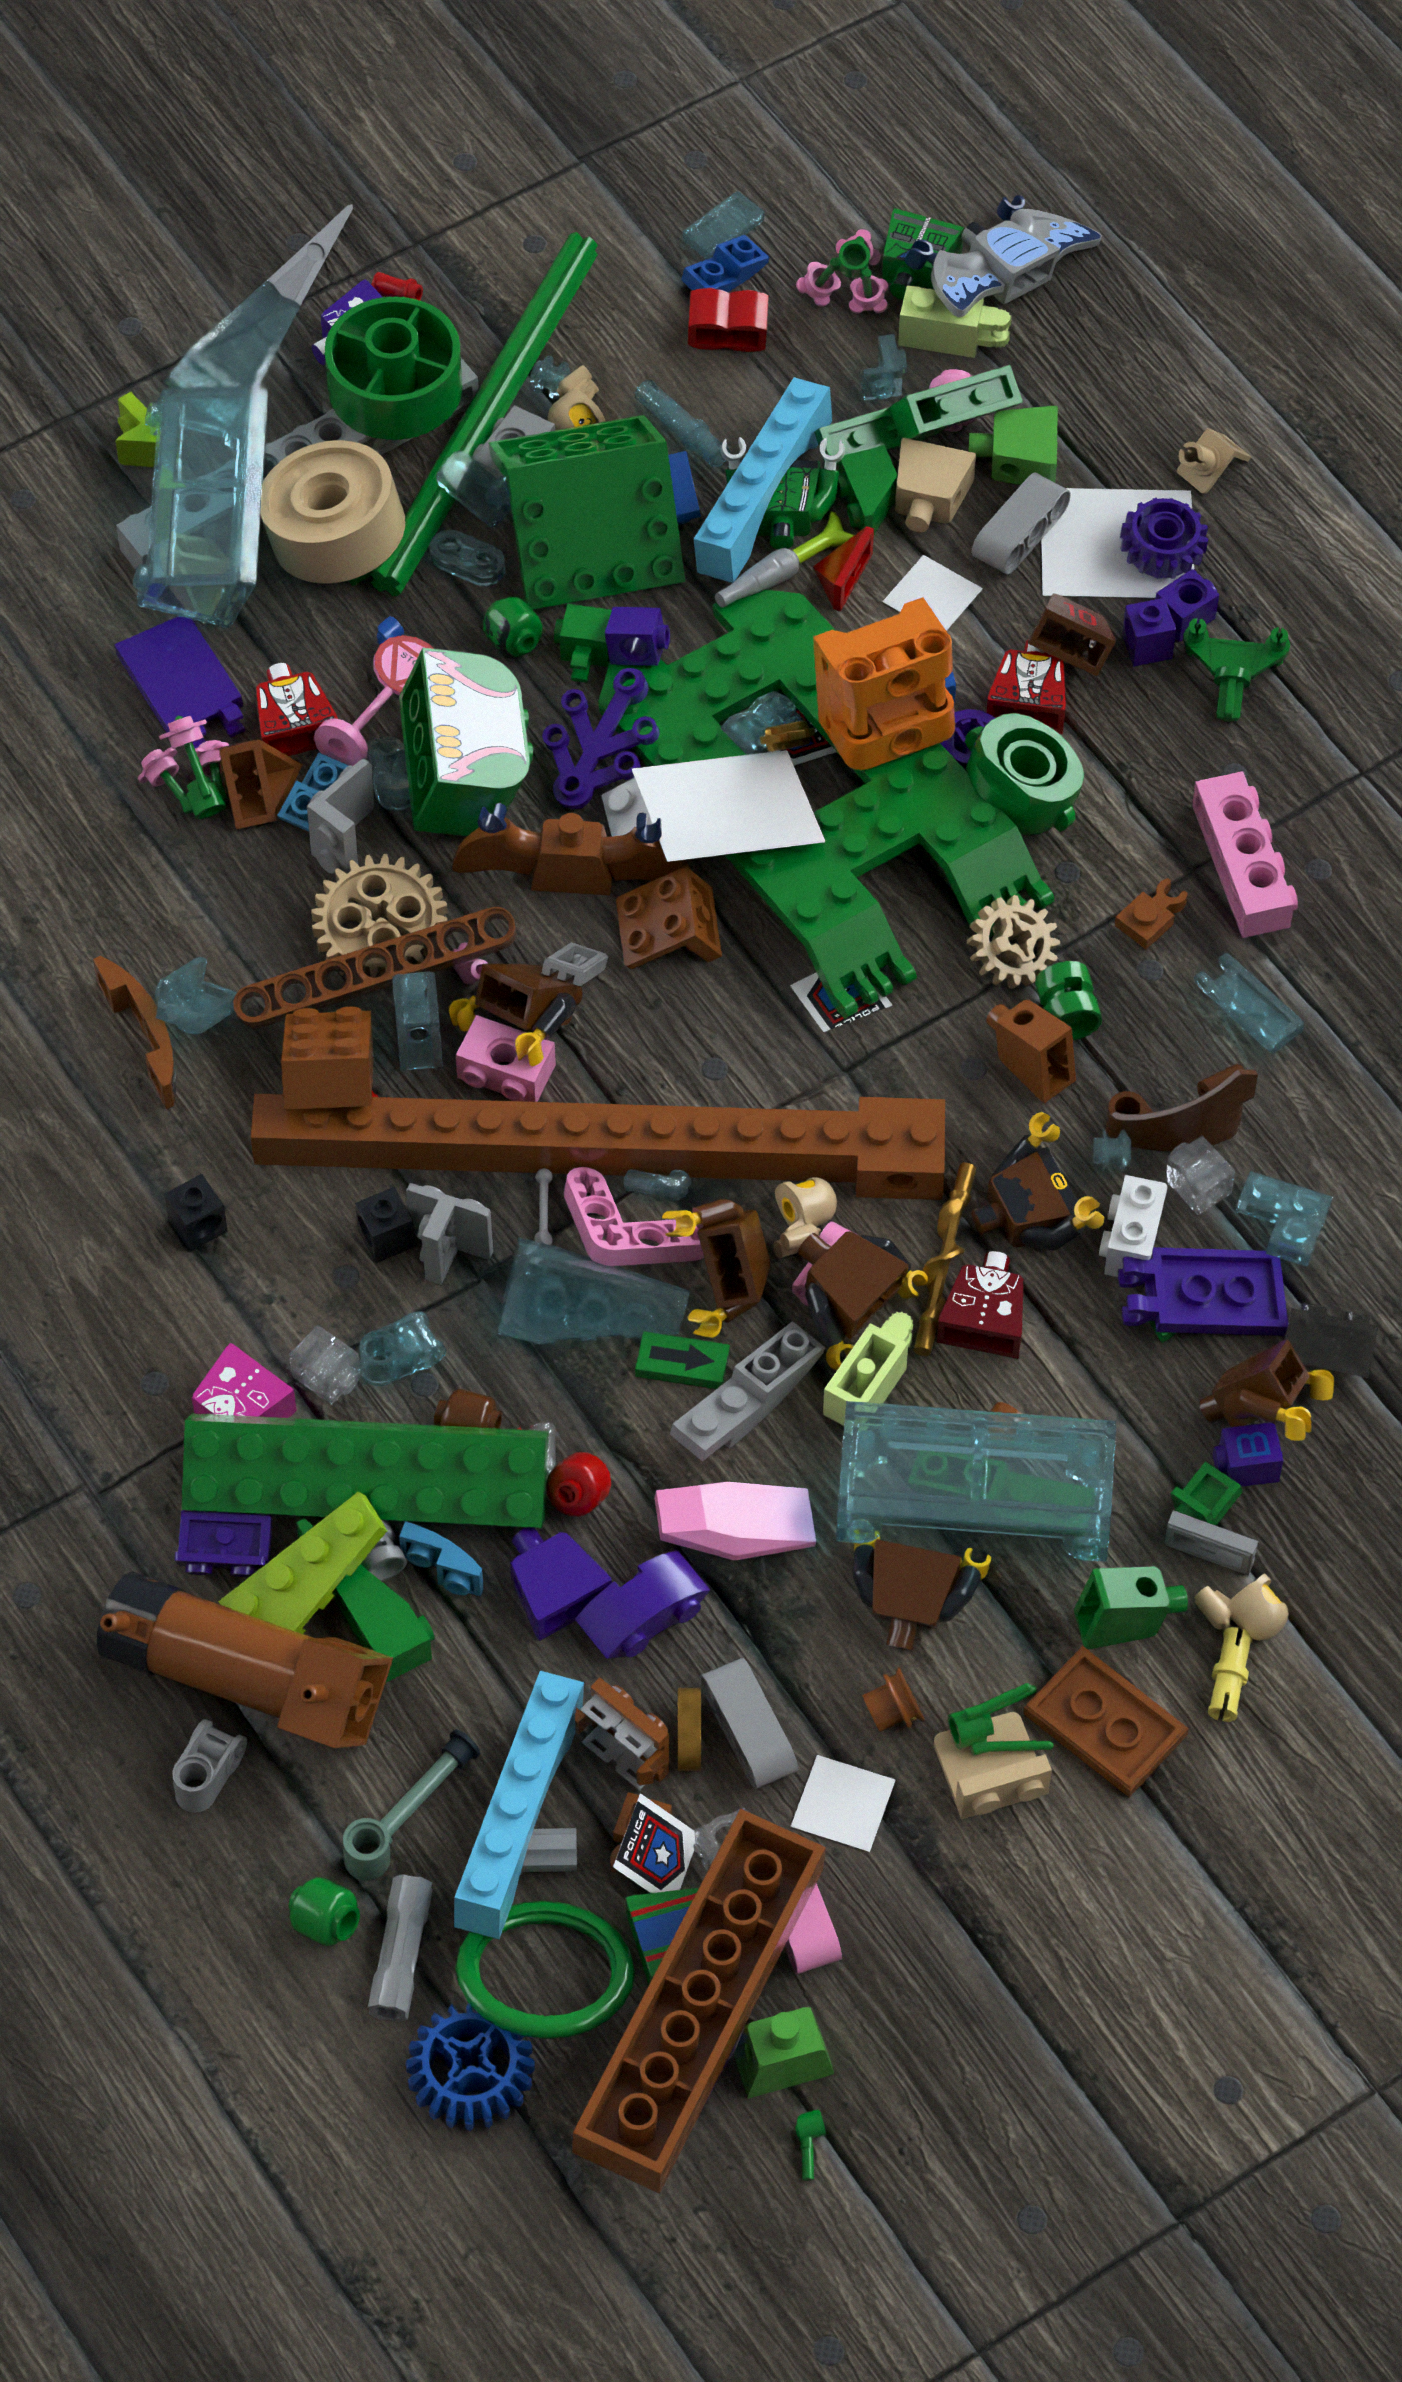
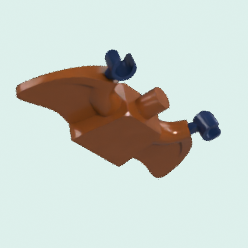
[452,803,691,896]

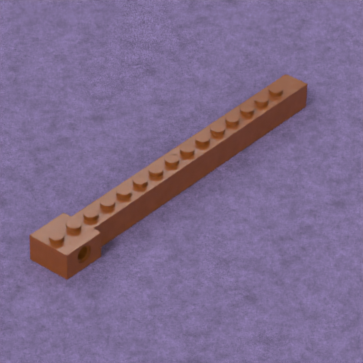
[250,1093,945,1200]

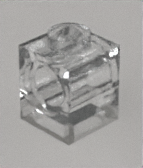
[1165,1136,1235,1215]
[289,1325,361,1405]

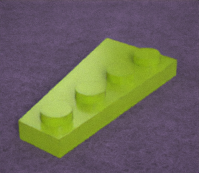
[218,1492,388,1634]

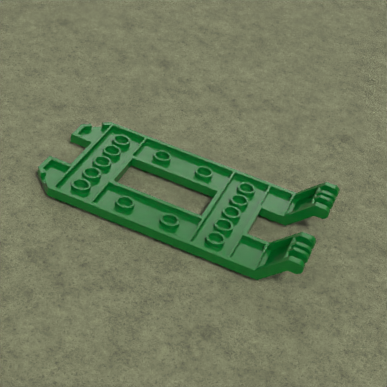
[598,589,1055,1019]

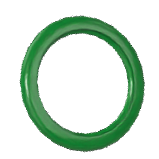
[455,1901,635,2039]

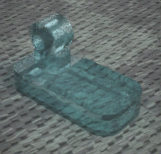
[436,451,511,527]

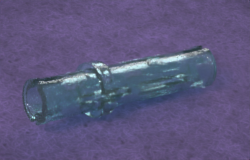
[635,380,730,468]

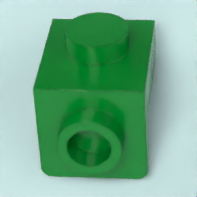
[1170,1461,1243,1526]

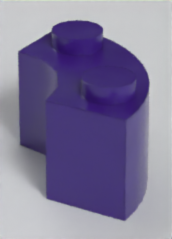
[575,1551,710,1659]

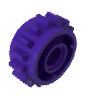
[1120,498,1208,579]

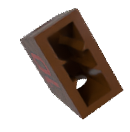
[1028,593,1116,676]

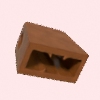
[986,1000,1076,1103]

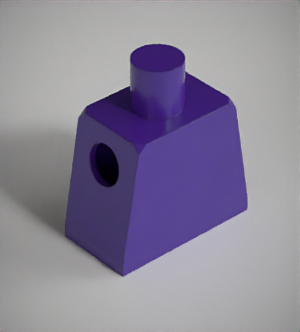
[510,1527,612,1641]

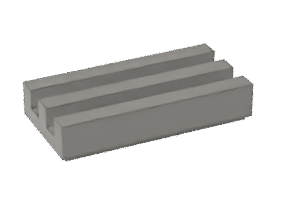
[541,942,608,986]
[1164,1510,1258,1575]

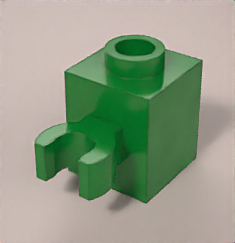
[554,603,612,683]

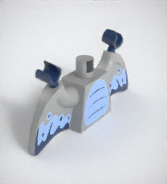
[904,195,1102,317]

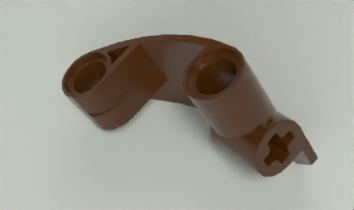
[1106,1064,1258,1151]

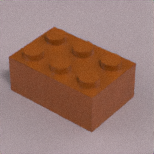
[281,1006,374,1110]

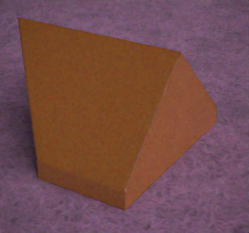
[218,739,303,829]

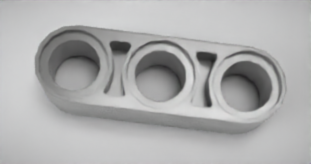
[971,472,1071,575]
[700,1658,798,1789]

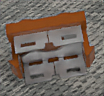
[575,1677,669,1790]

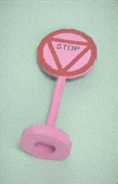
[314,635,434,766]

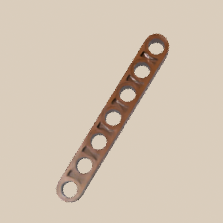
[233,907,516,1028]

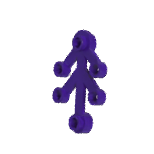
[542,668,660,809]

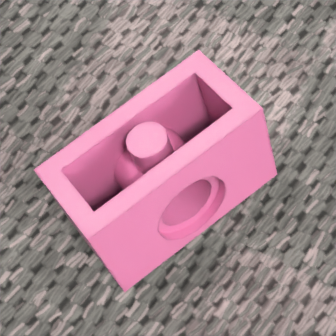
[456,1015,556,1102]

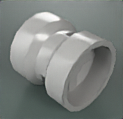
[361,1520,407,1581]

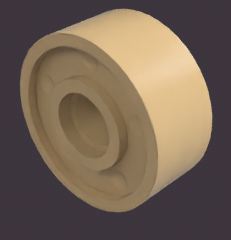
[258,440,405,583]

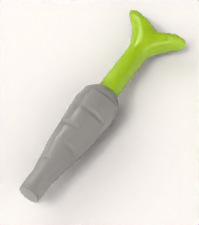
[715,511,854,607]

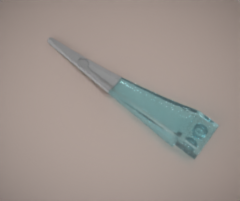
[164,204,353,431]

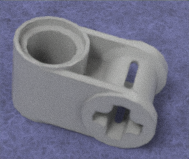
[172,1719,247,1813]

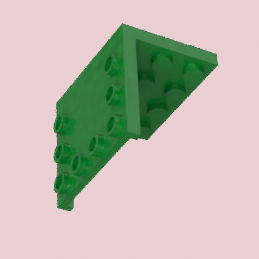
[488,415,685,609]

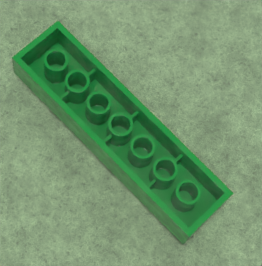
[182,1413,549,1528]

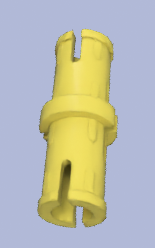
[1208,1627,1252,1722]

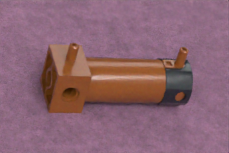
[97,1571,393,1748]

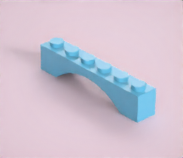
[694,377,832,583]
[454,1671,584,1939]

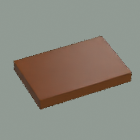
[1023,1646,1189,1798]

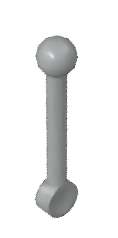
[534,1168,553,1249]

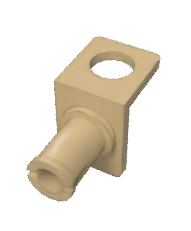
[1177,428,1251,494]

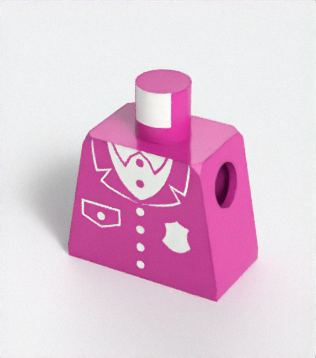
[192,1343,297,1418]

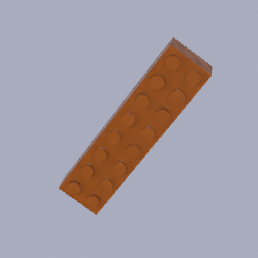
[572,1809,826,2194]

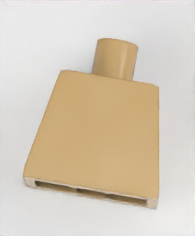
[895,438,976,532]

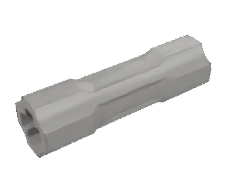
[368,1874,433,2022]

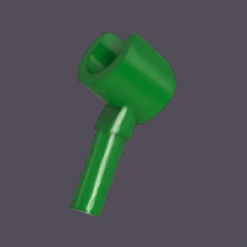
[795,2110,826,2181]

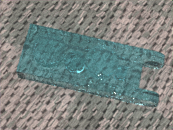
[1194,953,1304,1055]

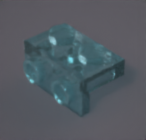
[155,956,237,1034]

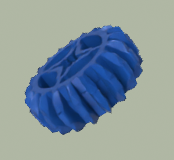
[406,2003,535,2131]

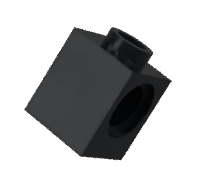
[164,1174,228,1252]
[355,1187,415,1263]

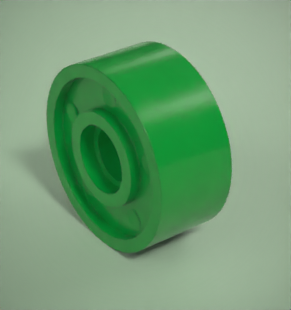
[325,296,463,440]

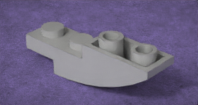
[670,1321,825,1461]

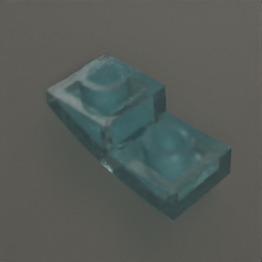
[721,691,803,755]

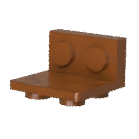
[616,866,722,969]

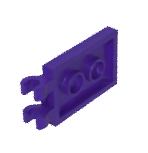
[115,613,245,748]
[1117,1247,1289,1336]

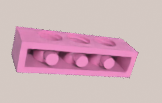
[1192,771,1298,938]

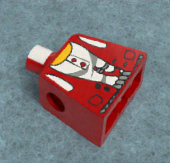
[987,639,1066,734]
[256,663,338,756]

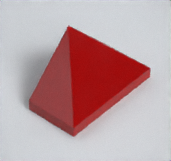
[813,526,874,612]

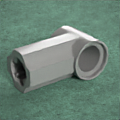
[520,1828,577,1875]

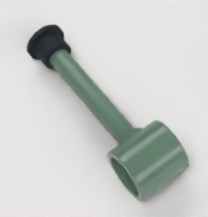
[343,1729,481,1880]

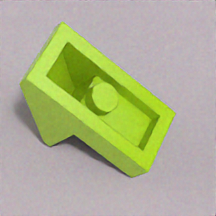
[115,391,181,469]

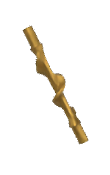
[914,1163,976,1356]

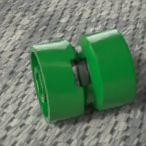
[1035,961,1102,1040]

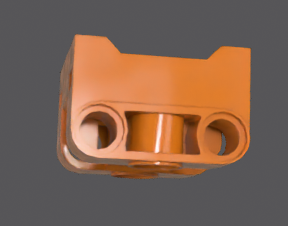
[813,597,955,770]

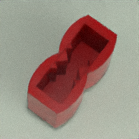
[688,288,769,352]

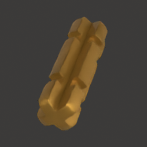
[760,721,815,752]

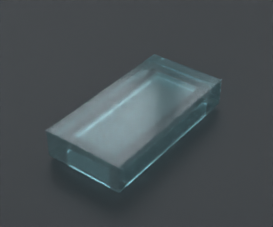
[683,191,764,259]

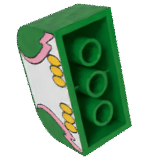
[399,648,533,836]

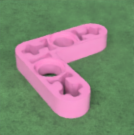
[564,1167,704,1266]

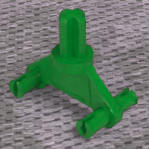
[1183,618,1290,722]

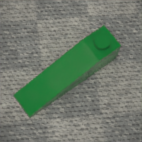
[296,1519,435,1683]

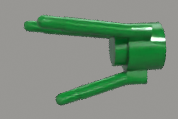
[948,1683,1054,1756]

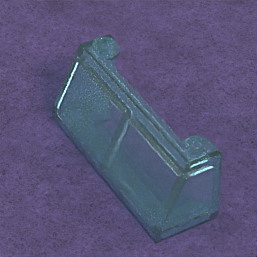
[133,386,268,628]
[836,1401,1116,1562]

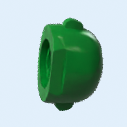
[965,713,1085,836]

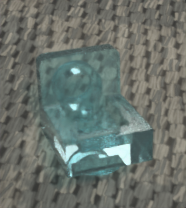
[862,334,907,400]

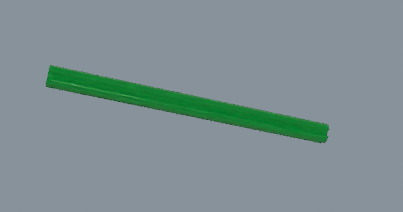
[370,232,598,596]

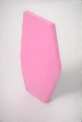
[654,1482,816,1561]

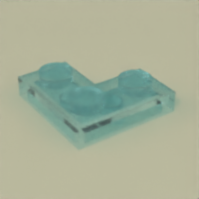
[1236,1171,1333,1267]

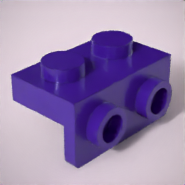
[174,1510,273,1578]

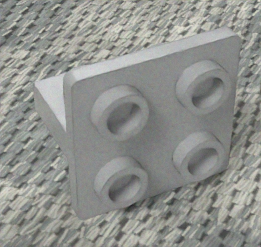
[406,1183,493,1285]

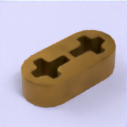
[678,1688,701,1771]

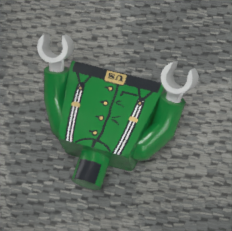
[720,437,845,550]

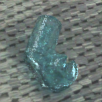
[624,1169,691,1201]

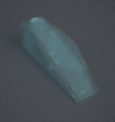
[497,1237,690,1344]

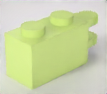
[898,285,1011,358]
[823,1311,913,1435]

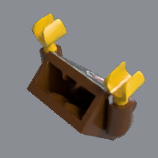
[662,1199,770,1338]
[1199,1339,1334,1441]

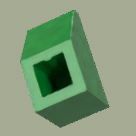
[837,445,898,535]

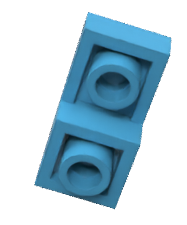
[277,752,349,832]
[399,1521,484,1597]

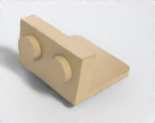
[934,1712,1052,1819]

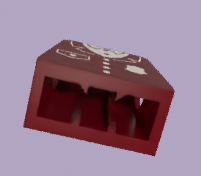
[937,1251,1024,1359]

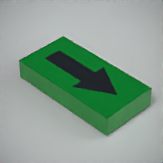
[635,1331,730,1389]

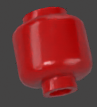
[546,1452,612,1517]

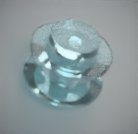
[530,355,571,400]
[1093,1129,1131,1173]

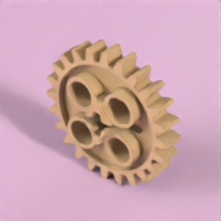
[311,854,448,978]

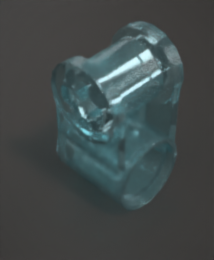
[359,1312,447,1386]

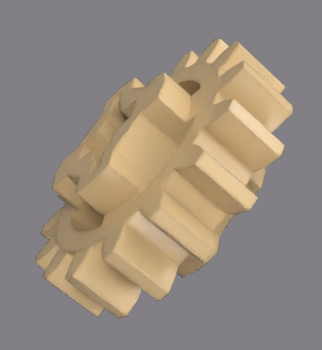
[967,895,1060,989]

